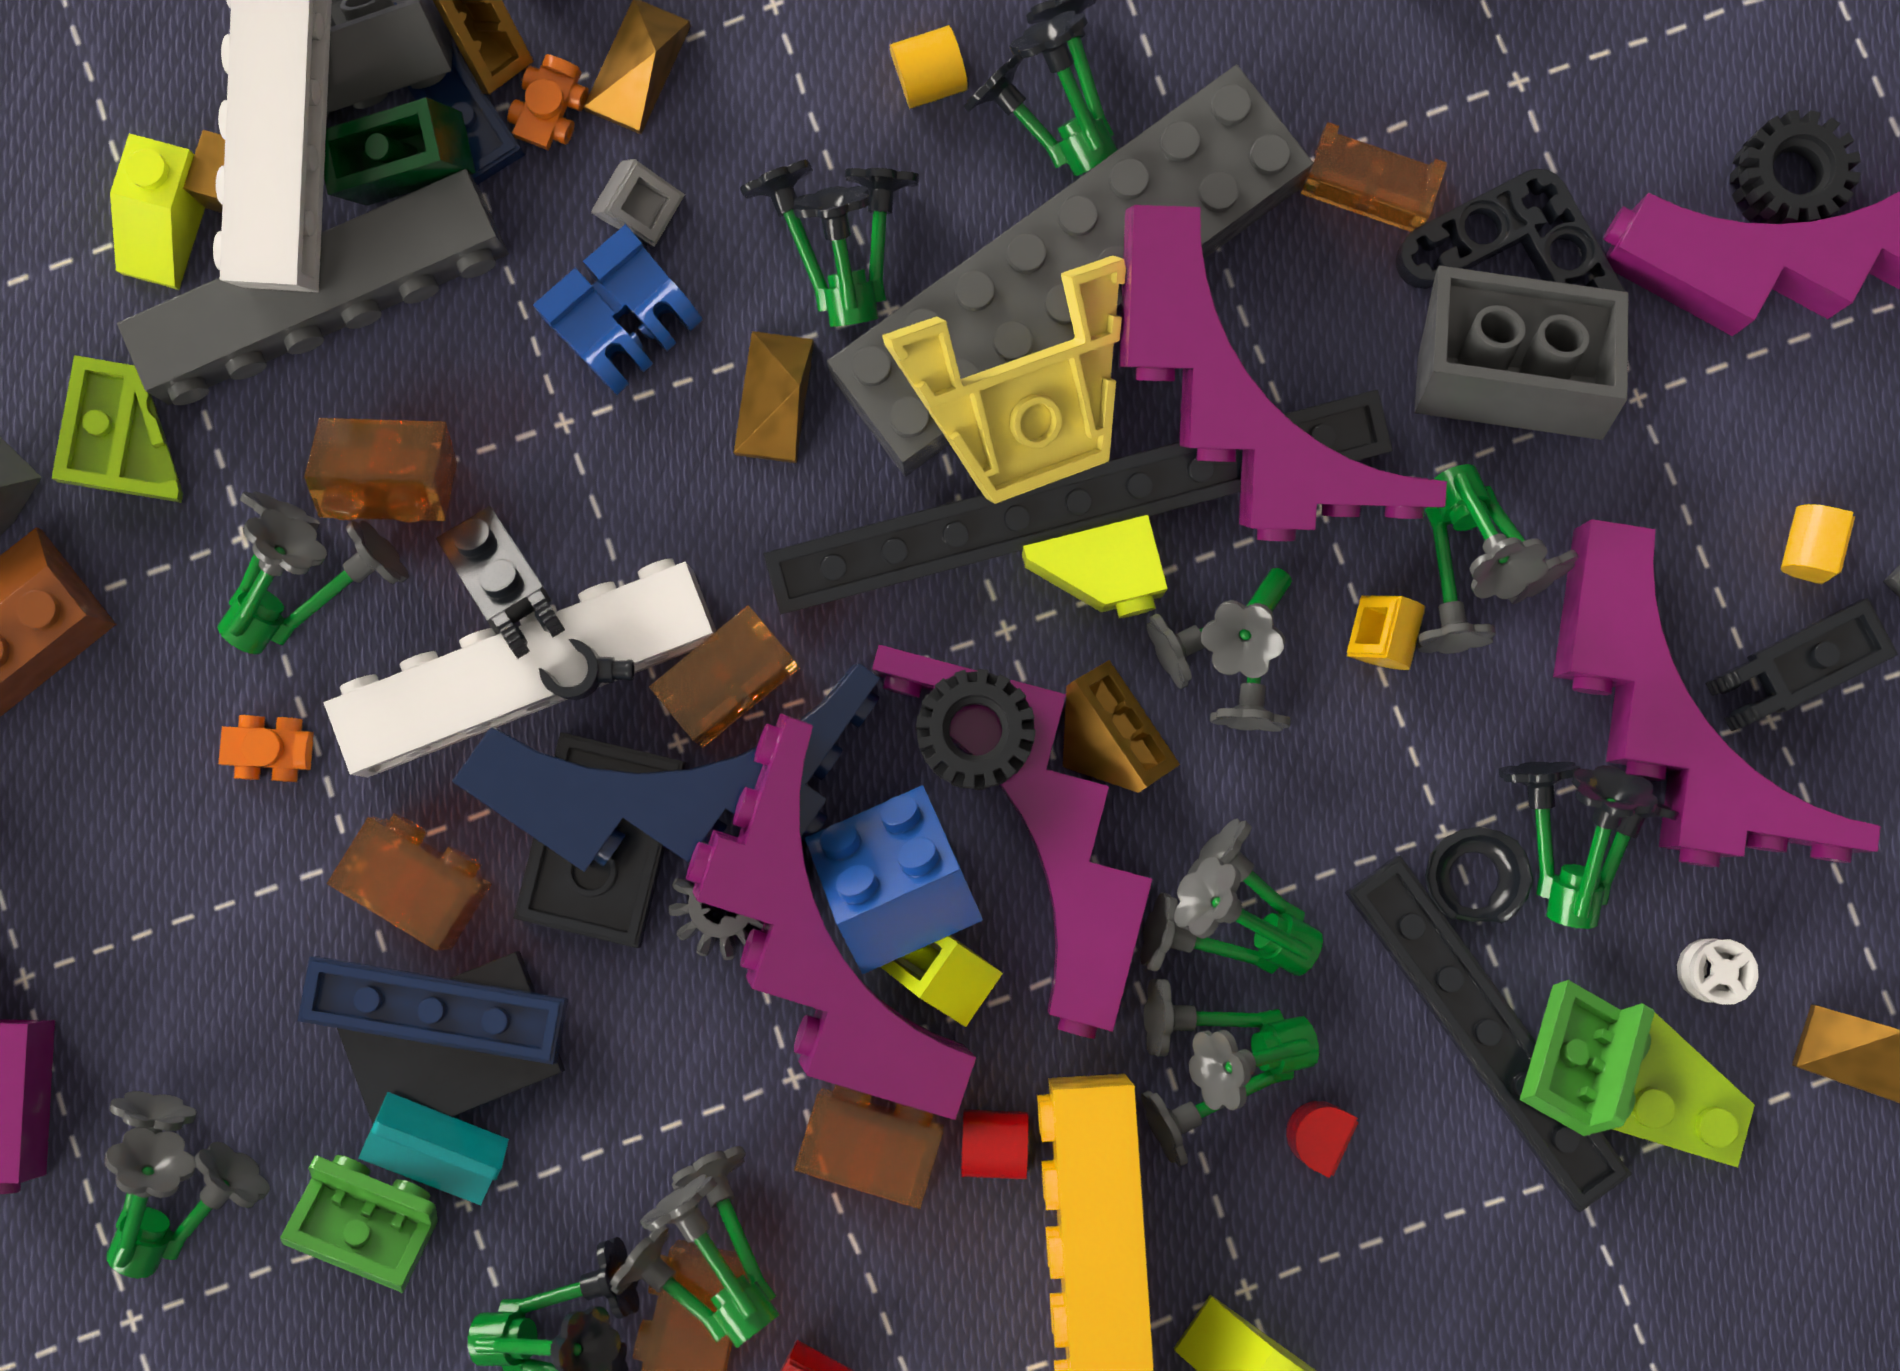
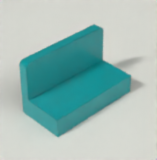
[358,1092,509,1206]

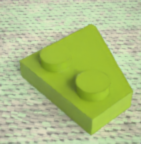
[52,355,183,503]
[1612,1013,1755,1168]

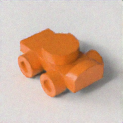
[507,54,589,151]
[218,715,314,782]

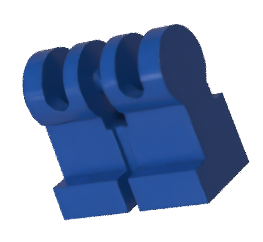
[533,224,703,395]

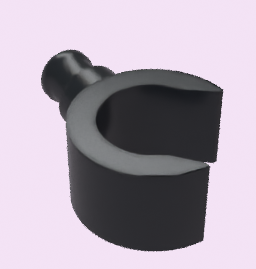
[539,639,635,700]

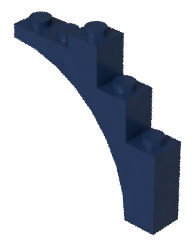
[452,663,880,872]

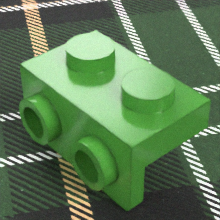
[1519,980,1655,1136]
[280,1155,438,1293]

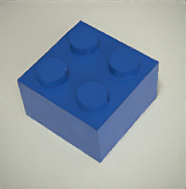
[805,785,983,975]

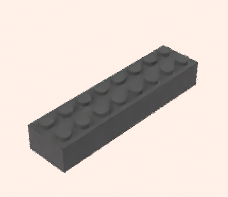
[827,64,1314,477]

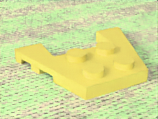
[882,255,1126,504]

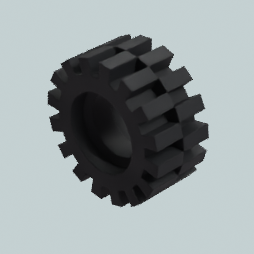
[1730,110,1861,224]
[916,669,1036,790]

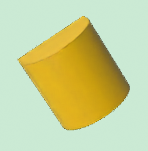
[890,25,968,109]
[1780,504,1855,585]
[1347,595,1425,670]

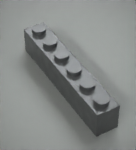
[117,169,509,405]

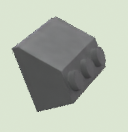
[327,0,453,117]
[1415,265,1628,440]

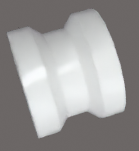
[1677,938,1759,1005]

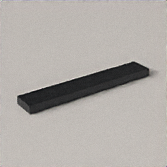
[1345,855,1632,1212]

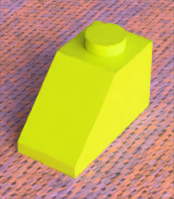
[110,133,205,290]
[1022,515,1168,618]
[881,935,1003,1027]
[1174,1295,1316,1371]

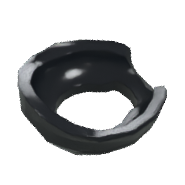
[1425,826,1533,924]

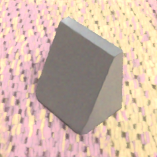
[591,159,685,247]

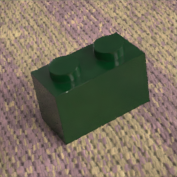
[324,97,476,206]

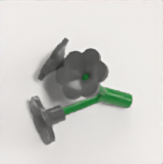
[1146,568,1292,732]

